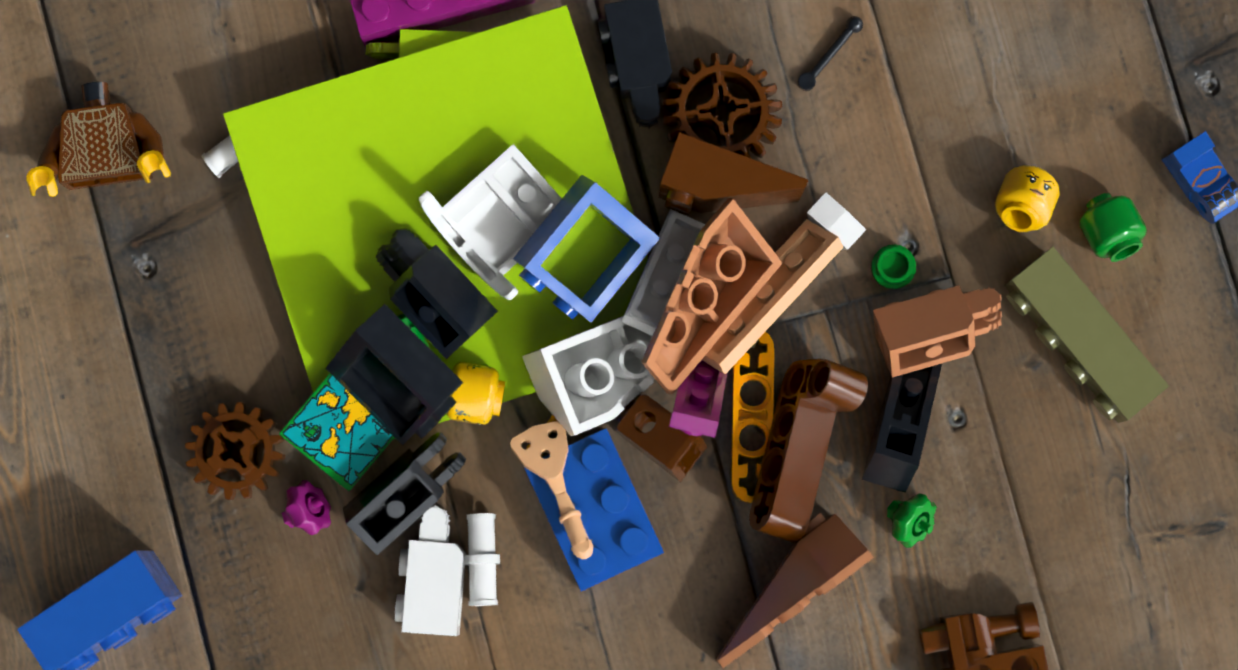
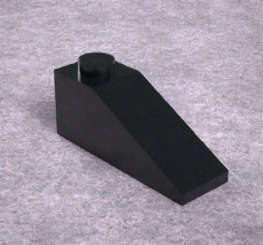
[862,363,942,493]

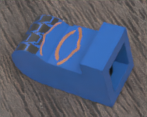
[1162,131,1238,224]

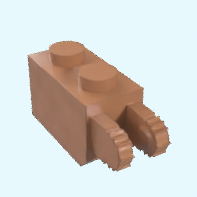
[873,286,1002,378]

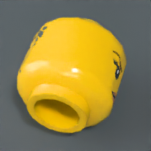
[995,165,1060,232]
[446,362,506,425]

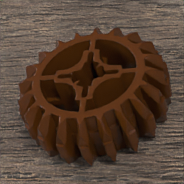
[662,53,782,158]

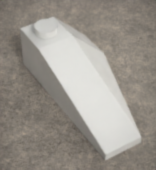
[522,316,655,436]

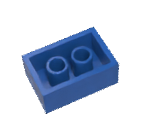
[524,428,664,591]
[17,550,183,670]

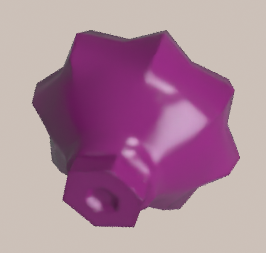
[282,480,332,535]

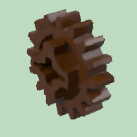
[185,402,285,500]

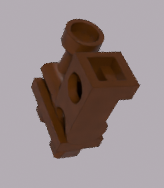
[919,602,1048,670]

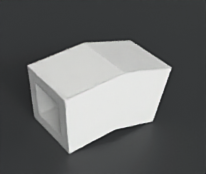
[807,193,866,250]

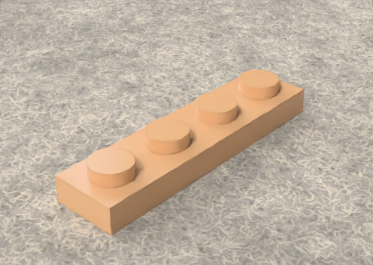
[702,219,843,374]

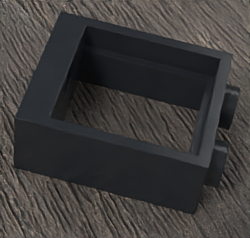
[325,304,464,445]

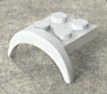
[419,144,562,300]

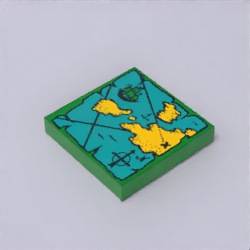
[279,374,395,492]

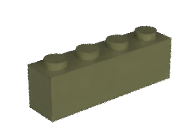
[1004,247,1170,423]

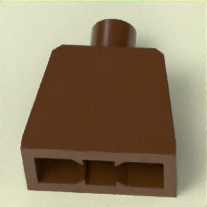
[615,393,708,483]

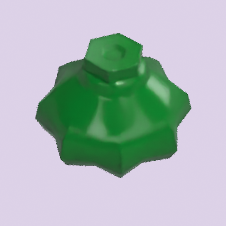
[887,493,937,548]

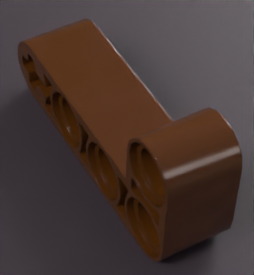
[749,358,868,543]

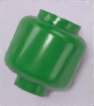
[1079,193,1147,262]

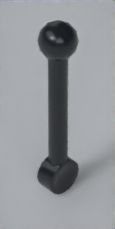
[798,16,863,91]

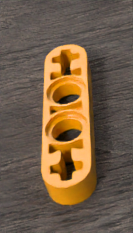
[731,332,775,504]

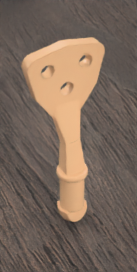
[510,421,593,559]

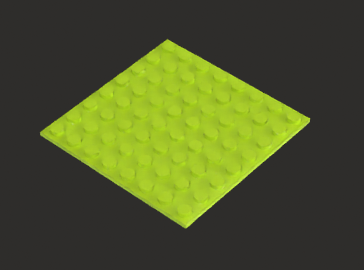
[223,5,648,423]

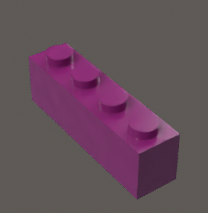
[350,0,535,48]

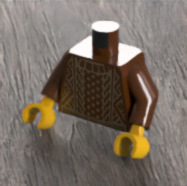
[26,82,171,197]

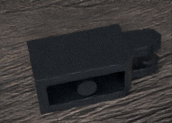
[597,0,672,129]
[375,228,498,359]
[343,432,466,555]

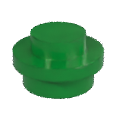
[871,244,916,289]

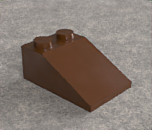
[659,132,809,215]

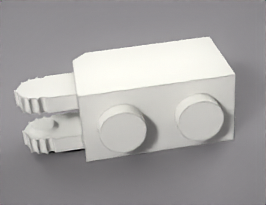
[395,505,466,636]

